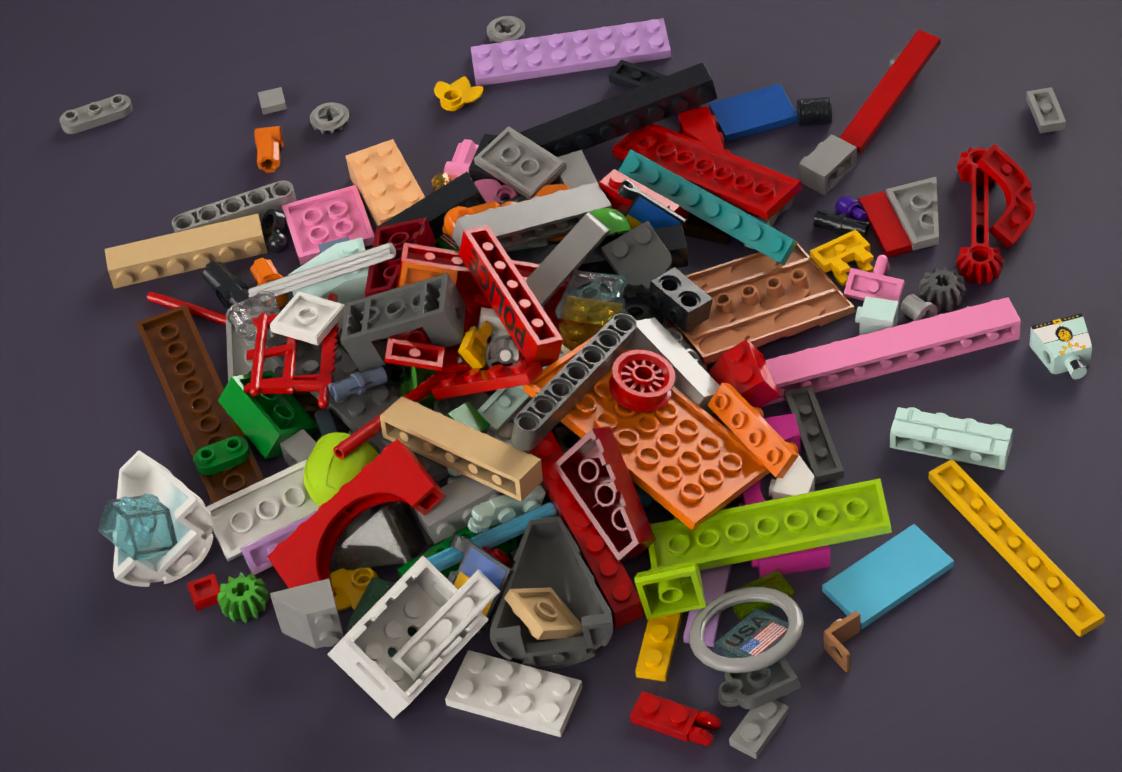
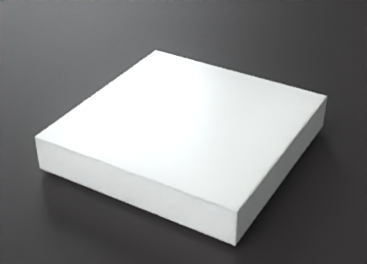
[270,291,345,345]

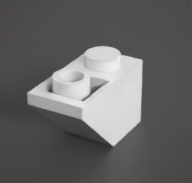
[769,454,815,500]

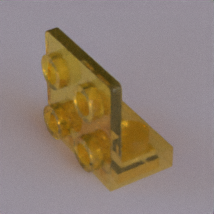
[558,296,623,350]

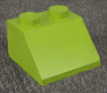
[634,561,706,619]

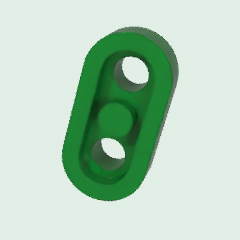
[193,436,250,475]

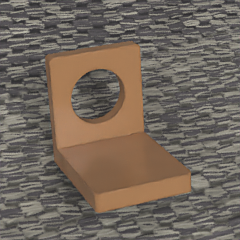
[824,611,860,673]

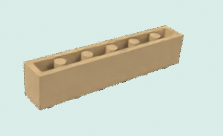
[105,214,267,289]
[380,396,543,502]

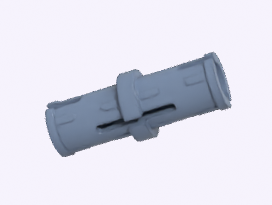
[328,365,387,401]

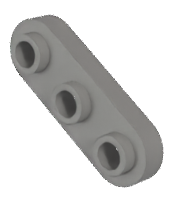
[59,94,133,134]

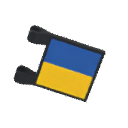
[614,179,686,235]
[450,534,514,625]

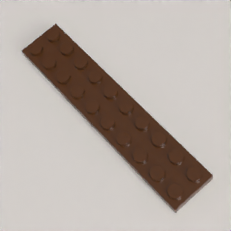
[136,304,264,504]

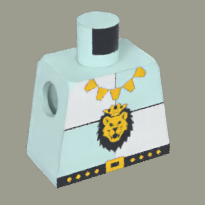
[1029,313,1092,379]

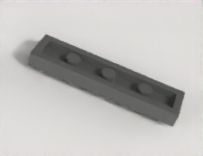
[784,386,844,484]

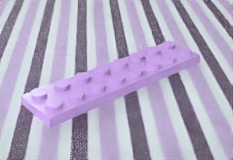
[471,18,671,86]

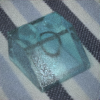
[98,494,178,561]

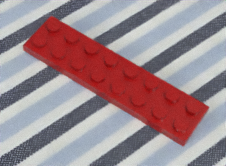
[611,123,802,220]

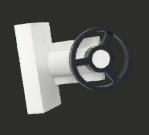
[478,307,525,368]

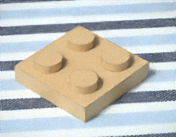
[504,587,583,640]

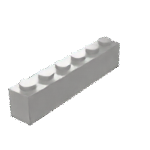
[452,182,612,250]

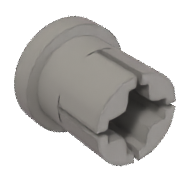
[901,294,938,321]

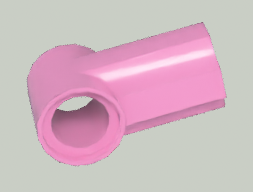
[443,139,479,184]

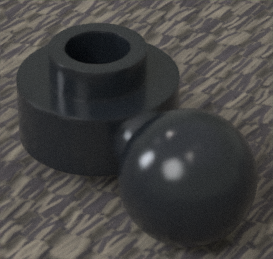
[262,209,288,253]

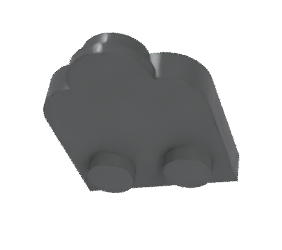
[601,221,672,290]
[718,647,801,709]

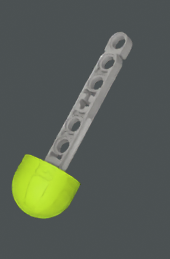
[303,383,400,507]

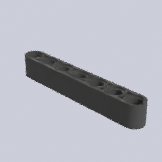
[511,313,637,451]

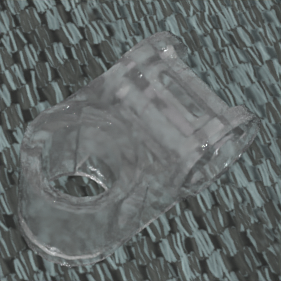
[226,291,280,338]

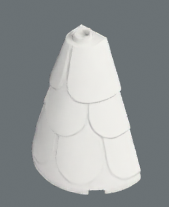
[113,450,213,587]

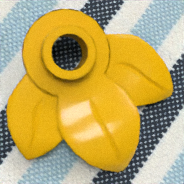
[434,76,484,111]
[330,567,379,613]

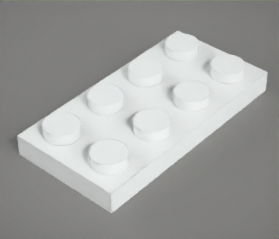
[206,460,319,561]
[445,650,583,737]

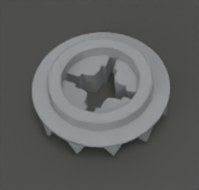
[487,16,526,43]
[310,102,350,134]

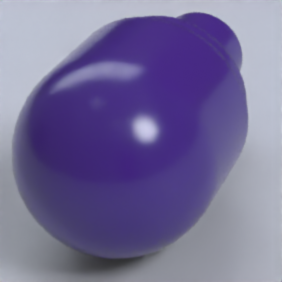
[835,196,868,221]

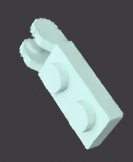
[467,485,546,533]

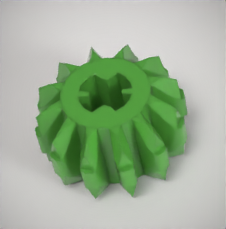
[217,572,269,623]

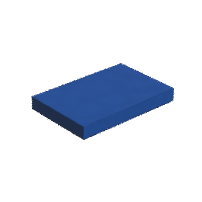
[709,84,798,142]

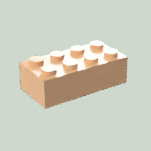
[345,139,425,228]

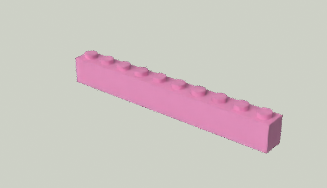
[762,297,1021,407]

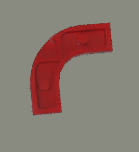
[976,143,1035,249]

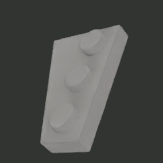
[886,177,939,251]

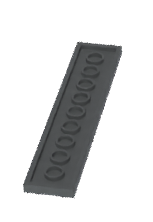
[266,334,450,483]

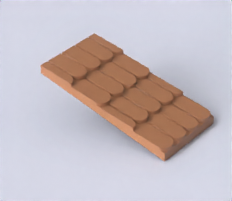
[648,240,856,363]

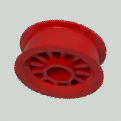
[609,350,675,413]

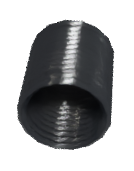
[797,97,832,126]

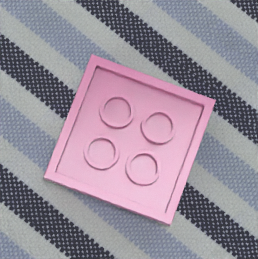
[282,185,374,265]

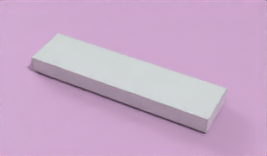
[392,570,500,680]

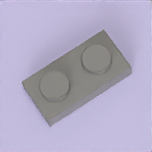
[1026,87,1066,133]
[729,700,789,759]

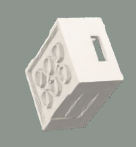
[327,556,489,719]

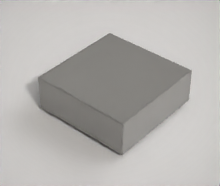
[258,87,287,115]

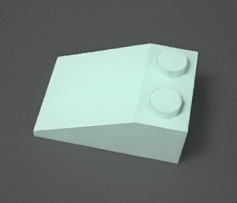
[288,238,369,304]

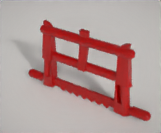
[244,293,339,409]

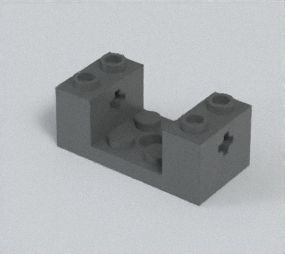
[341,273,466,372]

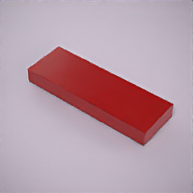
[858,191,912,258]

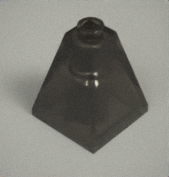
[334,502,424,570]

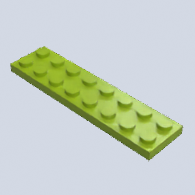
[649,478,892,570]

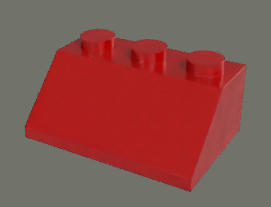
[599,169,689,219]

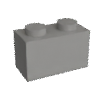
[799,134,857,195]

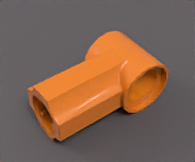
[254,126,283,173]
[250,258,289,308]

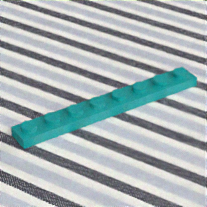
[618,149,798,266]

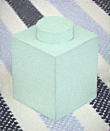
[855,296,898,335]

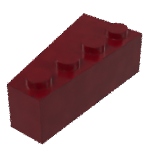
[364,217,436,297]
[553,427,656,561]

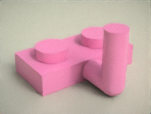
[844,255,905,306]

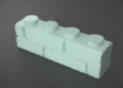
[890,407,1013,470]

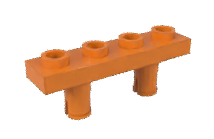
[707,382,799,479]

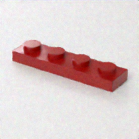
[432,360,543,400]

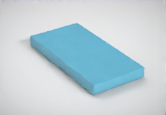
[822,524,954,630]

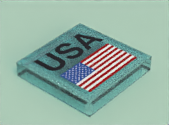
[714,608,789,672]

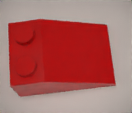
[708,339,780,428]

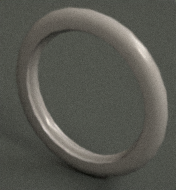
[689,587,804,673]

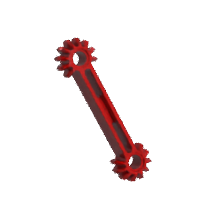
[956,145,1003,286]

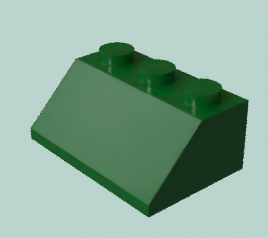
[218,370,318,459]

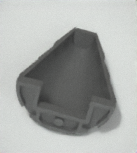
[490,516,613,669]

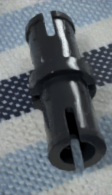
[813,210,870,239]

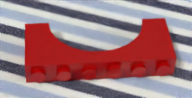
[267,439,446,597]

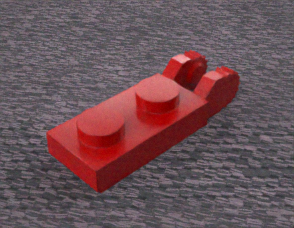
[630,691,721,746]

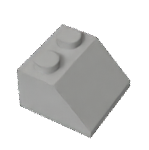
[270,579,344,649]

